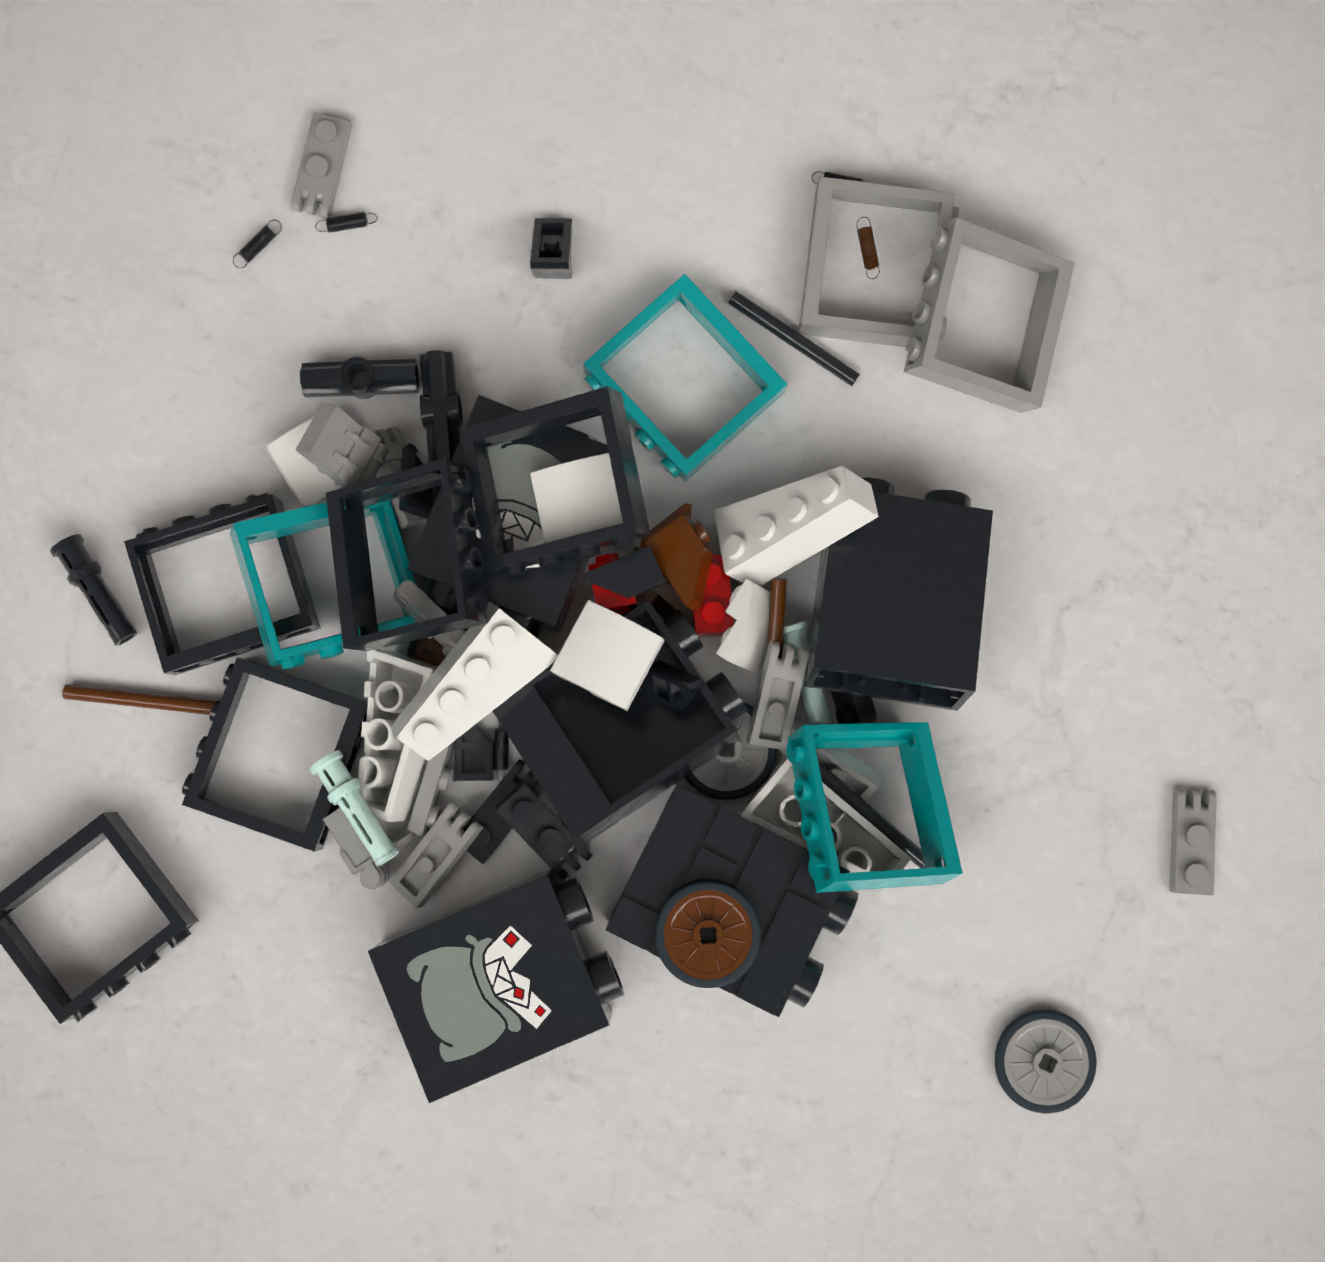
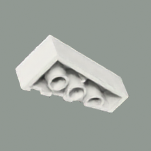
[714,466,879,586]
[390,602,558,761]
[358,649,438,822]
[737,755,912,889]

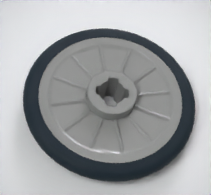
[685,702,777,800]
[995,1010,1097,1114]

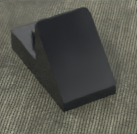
[530,218,573,279]

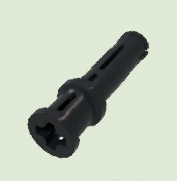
[50,534,138,646]

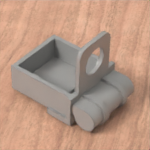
[295,403,389,487]
[323,808,416,889]

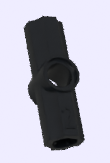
[419,350,463,463]
[300,357,420,399]

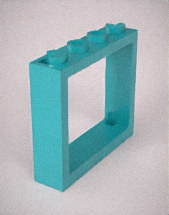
[583,273,788,482]
[230,500,417,670]
[786,722,963,893]

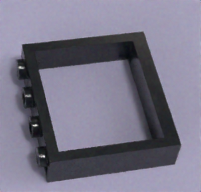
[459,386,651,578]
[326,458,488,651]
[124,493,321,675]
[182,657,368,852]
[0,811,199,1024]

